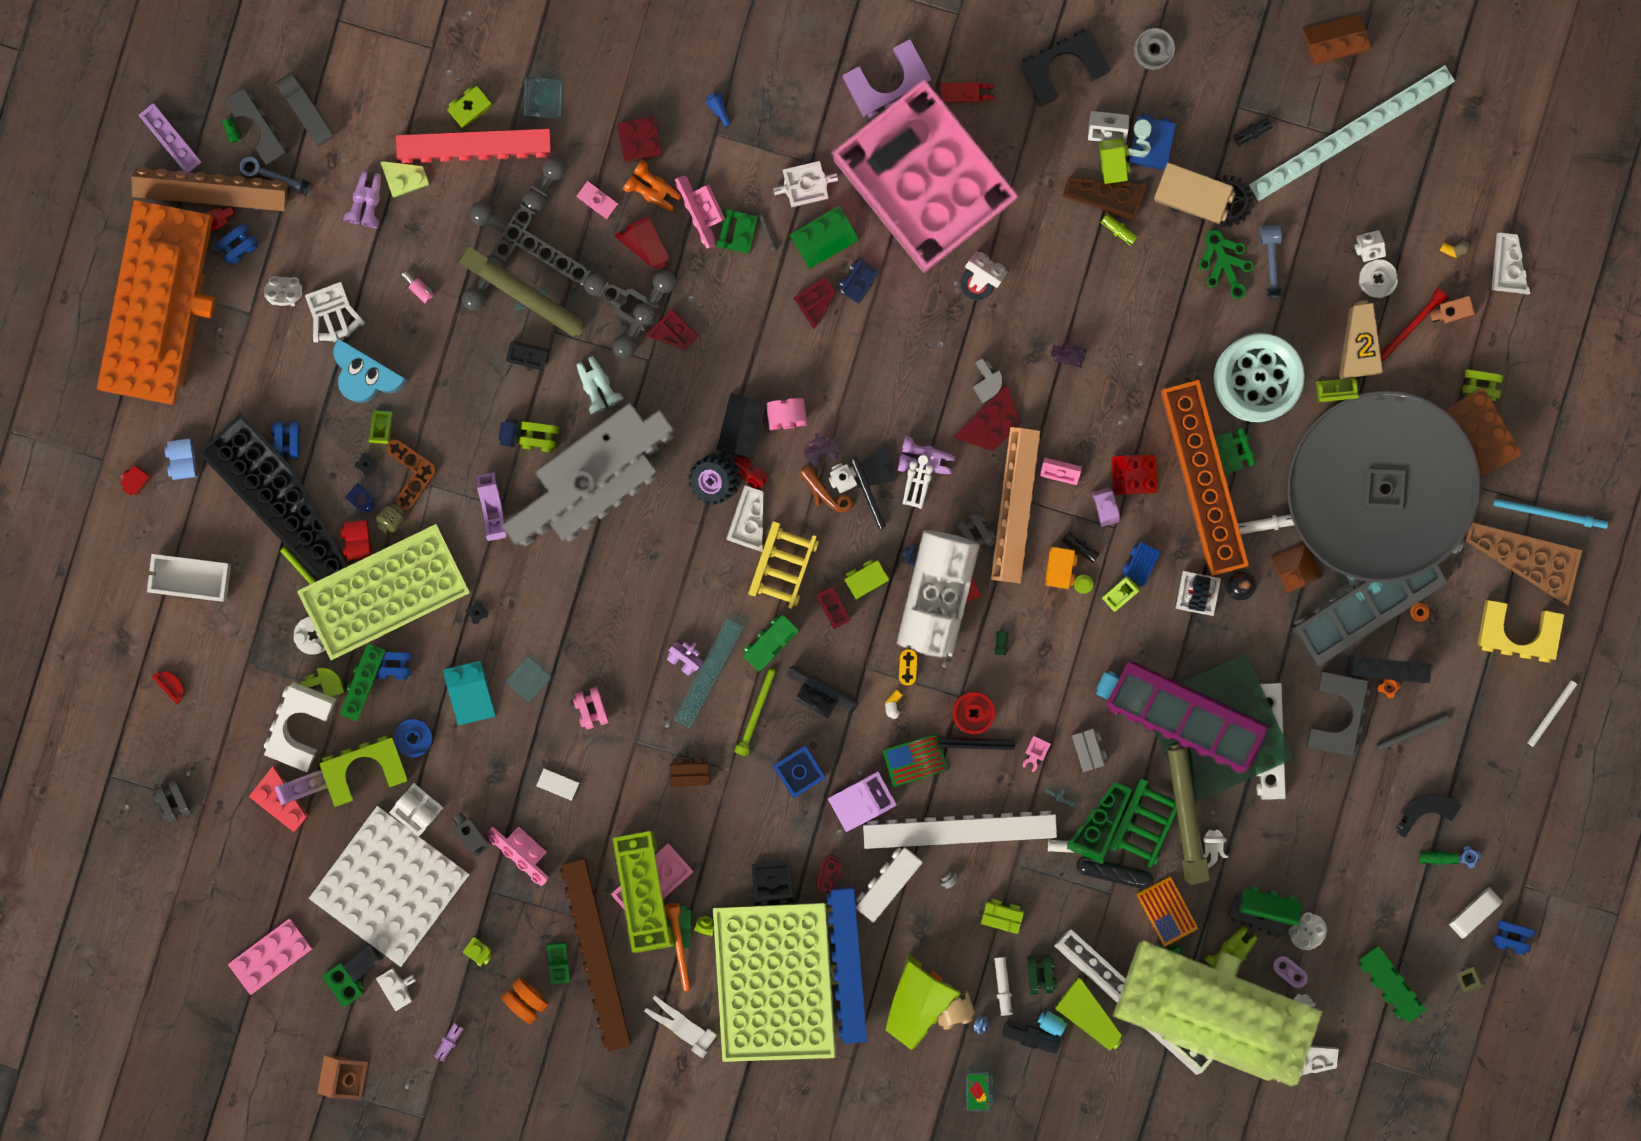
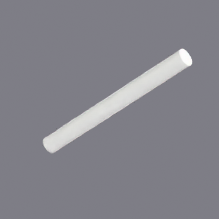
[1527,680,1577,747]

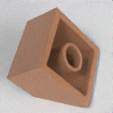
[317,1055,368,1100]

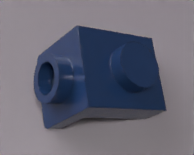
[902,544,919,566]

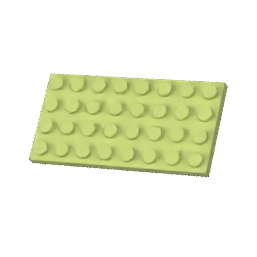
[297,524,470,660]

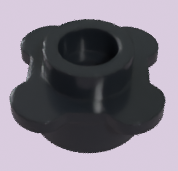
[355,453,378,476]
[466,601,489,624]

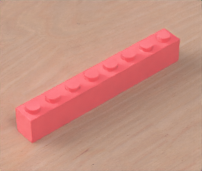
[396,129,552,164]

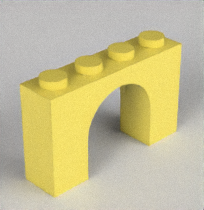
[1477,600,1564,663]

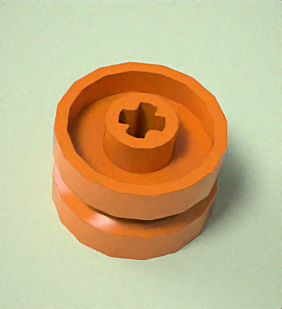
[500,977,550,1025]

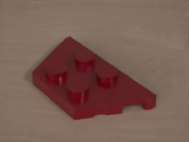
[954,385,1020,451]

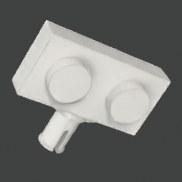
[376,968,416,1011]

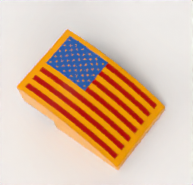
[1136,876,1198,947]

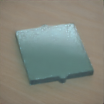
[506,657,551,702]

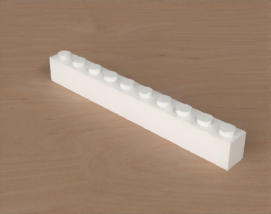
[863,811,1057,849]
[1054,929,1213,1075]

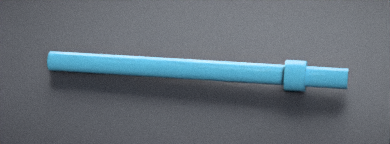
[1493,498,1608,529]

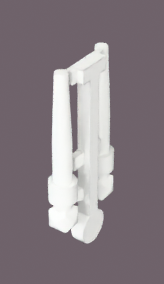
[903,454,934,509]

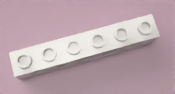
[1253,683,1285,800]

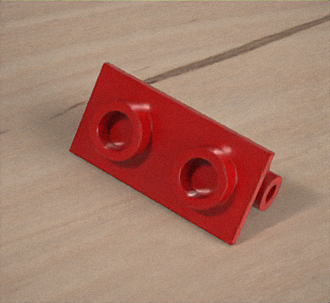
[734,455,769,490]

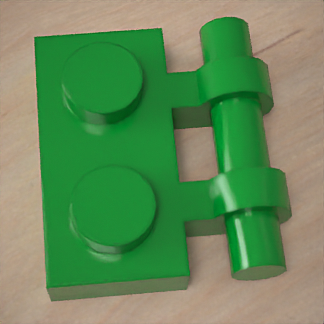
[1215,428,1256,475]

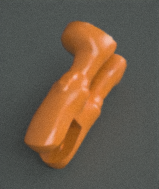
[623,159,681,211]

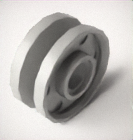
[1133,28,1175,70]

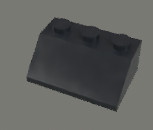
[716,394,767,459]

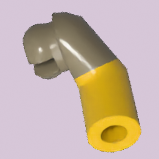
[1440,241,1469,257]

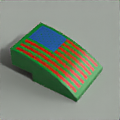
[883,733,948,787]

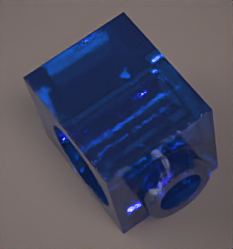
[345,483,376,513]

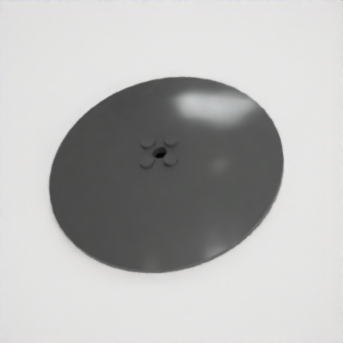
[1287,391,1480,583]

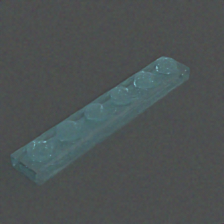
[673,618,744,728]

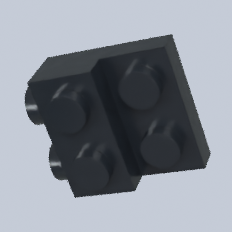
[752,861,793,906]

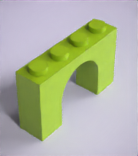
[319,735,408,807]

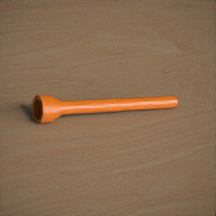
[664,903,690,991]

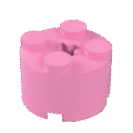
[767,398,808,430]

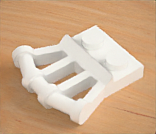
[305,282,365,343]

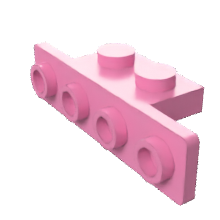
[675,176,725,248]
[485,826,549,886]

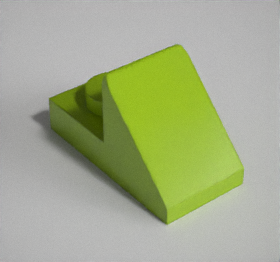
[369,410,393,444]
[1102,576,1140,612]

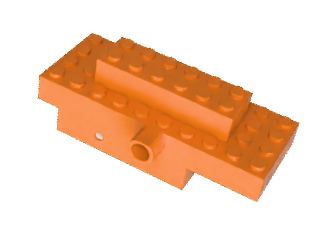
[97,200,216,405]

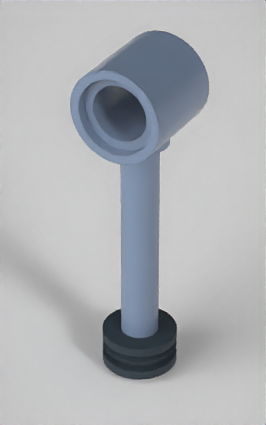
[240,157,311,196]
[1260,224,1282,298]

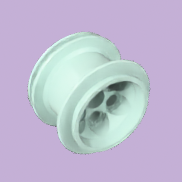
[1213,333,1304,422]

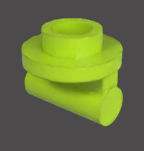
[694,916,714,936]

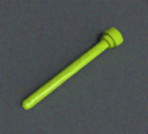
[734,668,776,757]

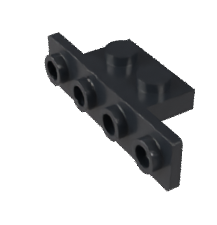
[786,666,859,718]

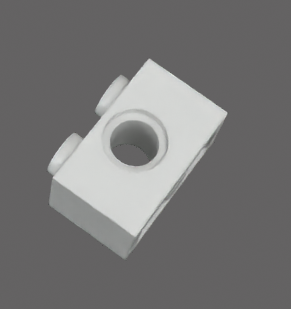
[1088,111,1129,144]

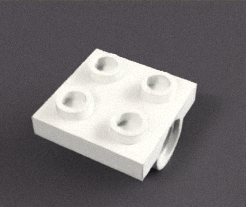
[389,783,444,837]

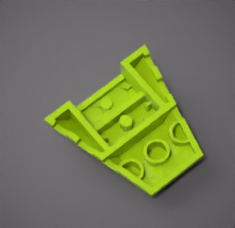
[885,954,961,1050]

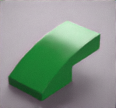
[547,941,570,984]

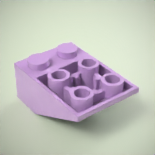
[828,771,897,832]

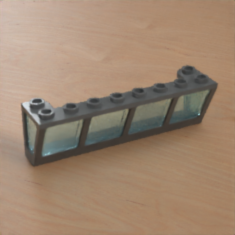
[1292,565,1448,666]

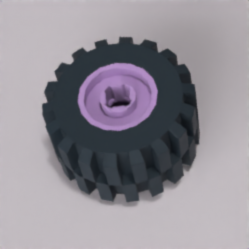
[688,453,742,505]

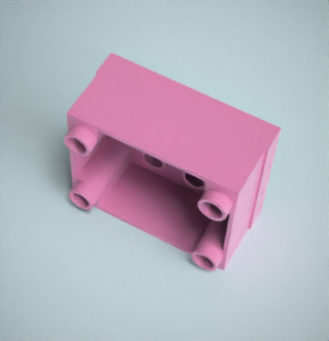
[833,80,1018,273]

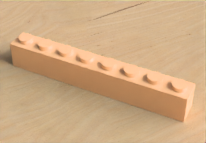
[991,427,1040,583]

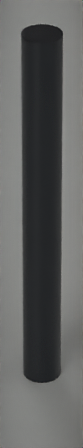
[850,457,886,529]

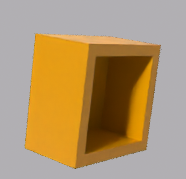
[1044,547,1078,589]

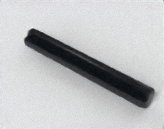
[939,737,1015,750]

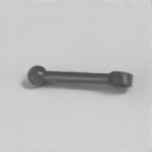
[759,214,777,252]

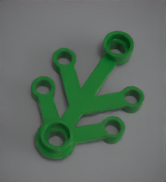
[1198,229,1253,299]

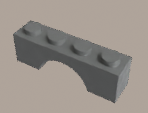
[224,88,288,167]

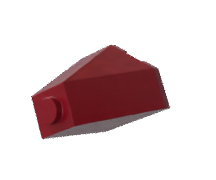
[615,216,670,270]

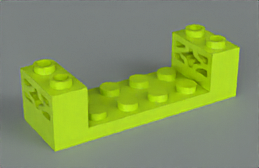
[613,831,674,953]

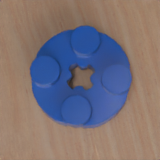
[394,719,433,757]

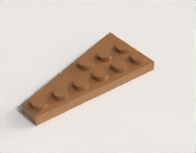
[1465,523,1582,606]

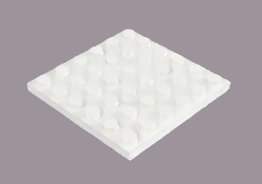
[309,806,470,967]

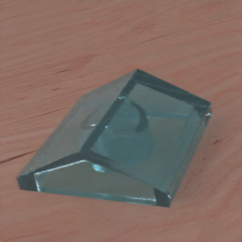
[523,77,562,119]

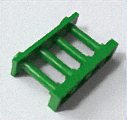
[1109,778,1177,867]

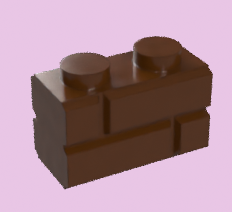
[670,758,709,787]

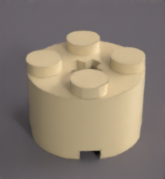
[938,990,975,1030]

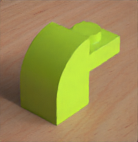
[301,668,346,697]

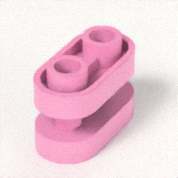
[573,687,609,730]

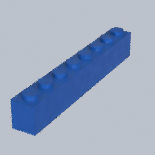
[827,886,867,1044]

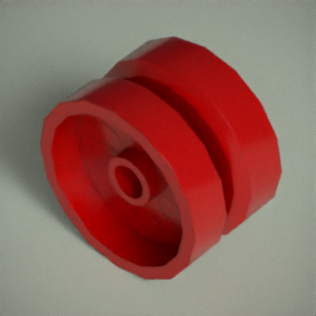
[952,692,995,734]

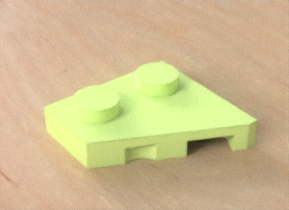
[381,161,429,198]

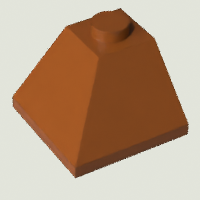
[1271,543,1321,593]

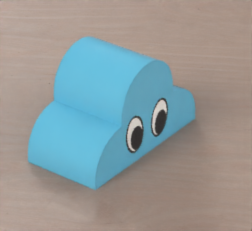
[333,339,408,403]

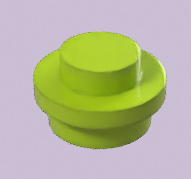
[1074,575,1093,594]

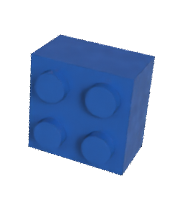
[773,745,826,799]

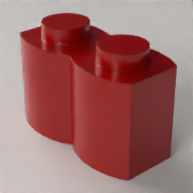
[341,520,372,561]

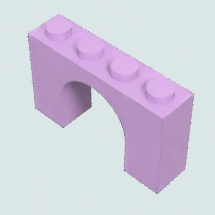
[842,39,932,119]

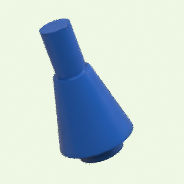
[705,91,731,126]

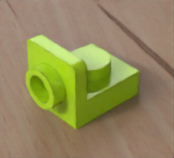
[462,937,493,966]

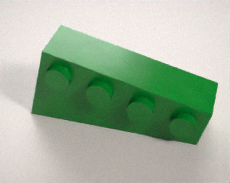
[1067,782,1132,863]
[1358,945,1427,1023]

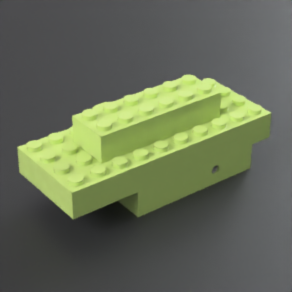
[1113,941,1322,1086]

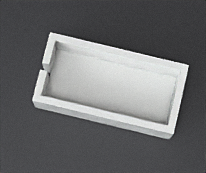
[147,554,231,602]
[855,846,923,922]

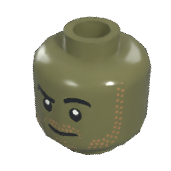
[376,504,405,533]

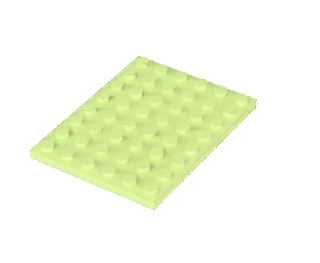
[713,903,836,1062]

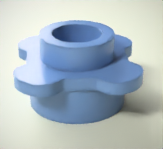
[1459,846,1481,868]
[974,1016,989,1035]

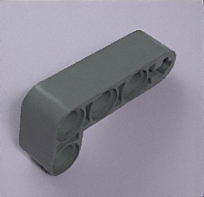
[275,72,334,147]

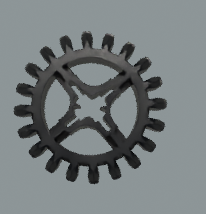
[1214,175,1254,227]

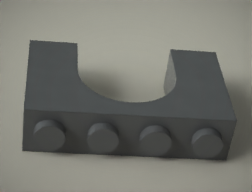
[1306,672,1370,756]

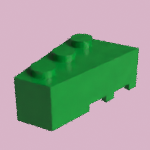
[743,615,800,672]

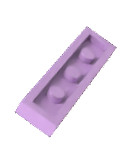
[139,103,202,173]

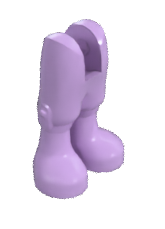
[343,170,381,228]
[898,435,955,474]

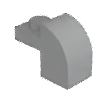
[973,358,1002,404]

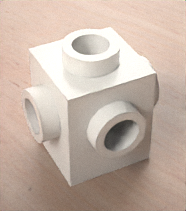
[1355,230,1386,262]
[828,463,857,494]

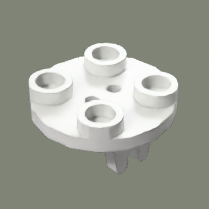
[264,276,302,306]
[1289,912,1327,950]

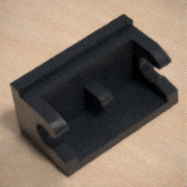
[506,340,550,371]

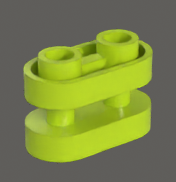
[1462,370,1504,402]
[519,421,560,453]

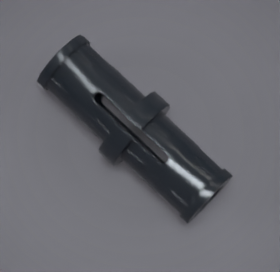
[1233,117,1273,146]
[1062,531,1100,563]

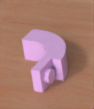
[476,472,506,541]

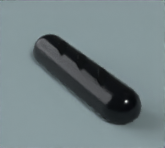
[1076,857,1153,889]

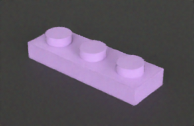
[275,770,328,805]

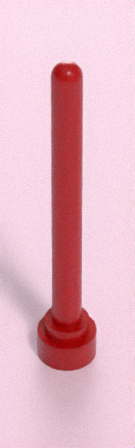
[1380,288,1449,361]

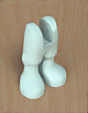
[577,356,623,415]

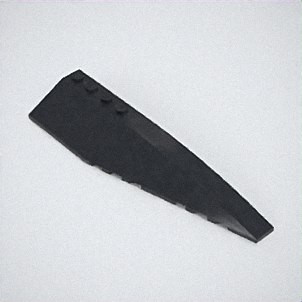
[198,413,348,580]

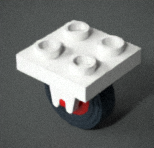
[961,251,1008,300]

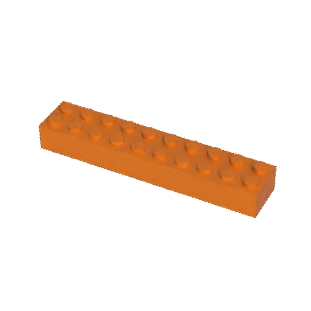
[1160,380,1249,576]

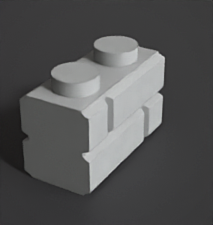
[1071,728,1108,772]

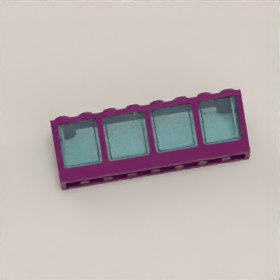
[1105,660,1270,773]

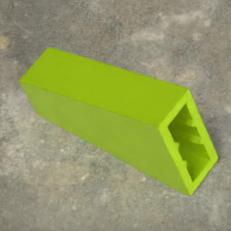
[1055,977,1122,1051]

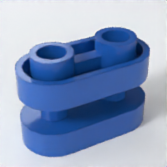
[214,223,259,265]
[271,420,300,459]
[376,652,412,680]
[1492,920,1536,955]

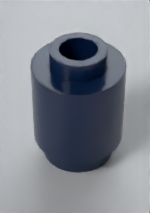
[499,419,520,447]

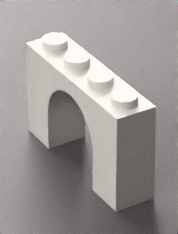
[264,682,336,772]

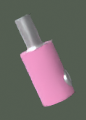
[402,271,435,304]

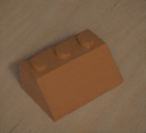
[1303,14,1371,66]

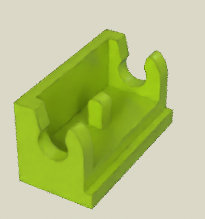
[1316,378,1359,403]

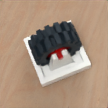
[1175,571,1221,616]

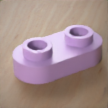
[1273,956,1308,988]

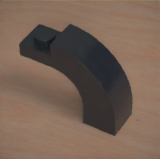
[1396,795,1462,838]

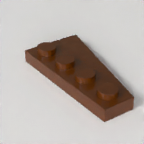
[1062,177,1147,221]

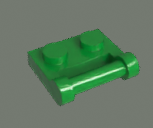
[716,209,758,254]

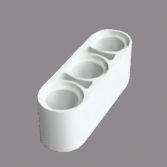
[1449,887,1503,939]

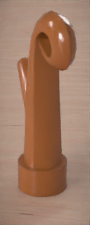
[798,464,854,513]

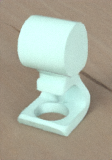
[1128,120,1151,158]

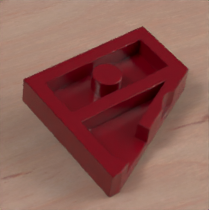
[793,277,836,329]
[646,309,699,350]

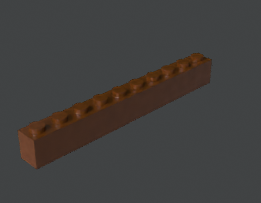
[560,858,631,1052]

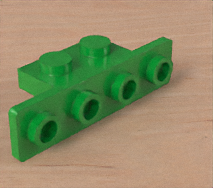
[340,644,385,721]

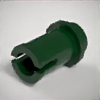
[993,631,1009,655]

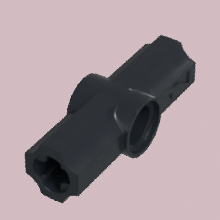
[1001,1020,1061,1054]

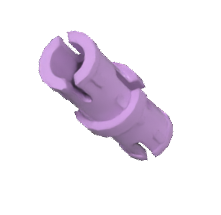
[434,1023,464,1062]

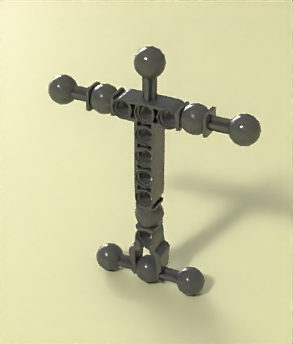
[461,156,677,359]

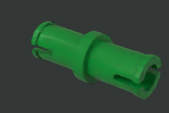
[1419,850,1459,866]

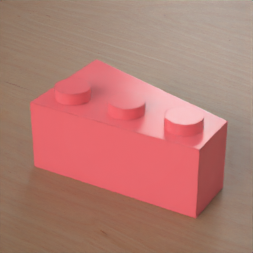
[249,766,309,832]

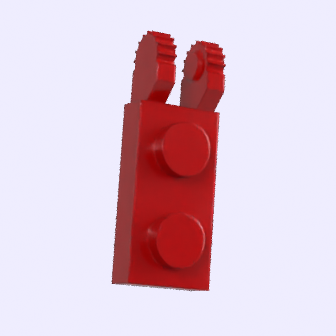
[941,82,995,103]

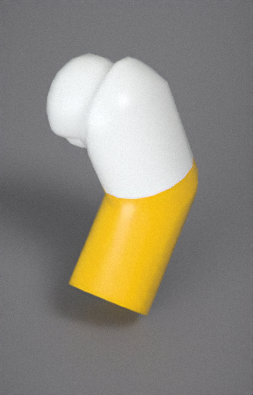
[885,690,903,719]

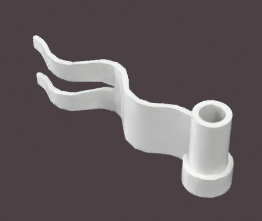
[644,996,717,1058]

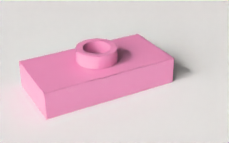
[576,181,619,219]
[1040,458,1082,485]

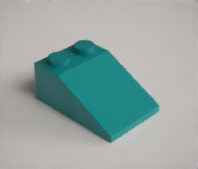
[443,661,496,725]

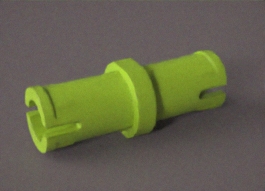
[1100,213,1138,246]

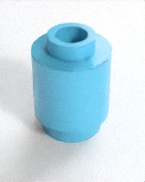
[1096,671,1119,700]
[1037,1010,1067,1037]

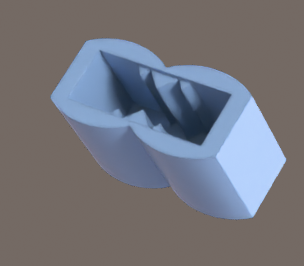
[165,438,197,480]

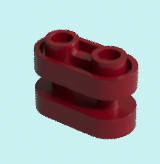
[817,855,841,894]

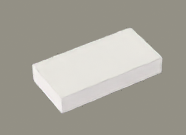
[537,768,579,801]

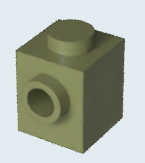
[1456,965,1486,993]

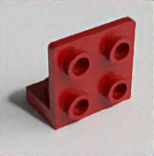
[1111,455,1157,495]

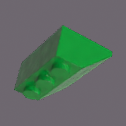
[790,206,859,270]
[1238,886,1302,926]

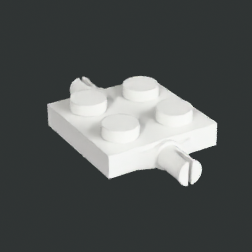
[773,161,838,208]

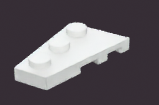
[1491,233,1530,294]
[726,485,763,552]
[1277,1045,1339,1082]

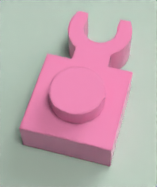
[1022,736,1051,772]

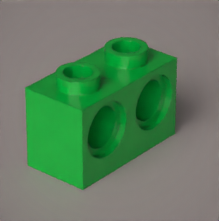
[322,962,365,1007]

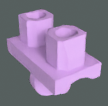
[667,641,704,676]

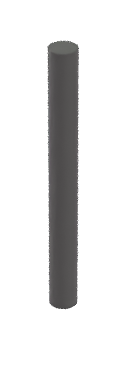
[1376,714,1450,751]

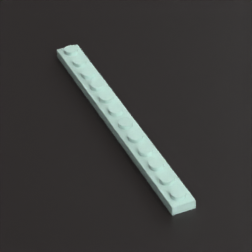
[1248,65,1455,202]

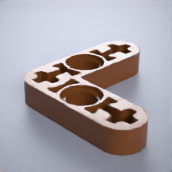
[387,440,436,510]

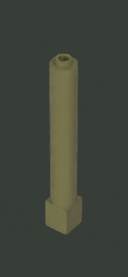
[457,245,585,337]
[1167,743,1210,885]

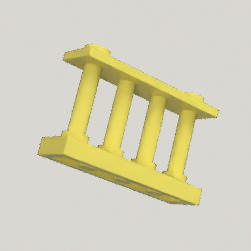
[748,522,819,609]

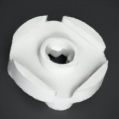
[1359,260,1398,298]
[294,617,326,654]

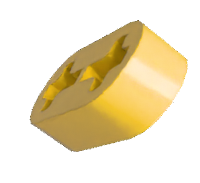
[899,649,917,686]

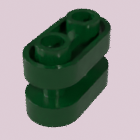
[1027,955,1057,995]

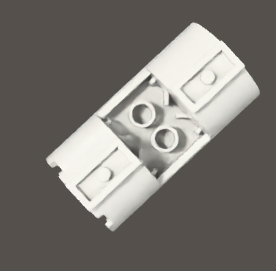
[897,530,980,657]

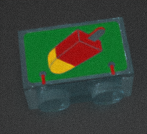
[965,1070,994,1112]

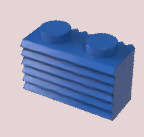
[1121,542,1161,587]

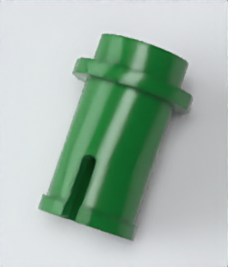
[222,118,242,144]

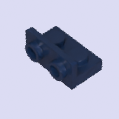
[839,258,880,304]

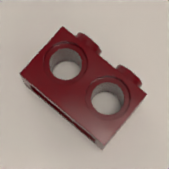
[816,587,851,629]

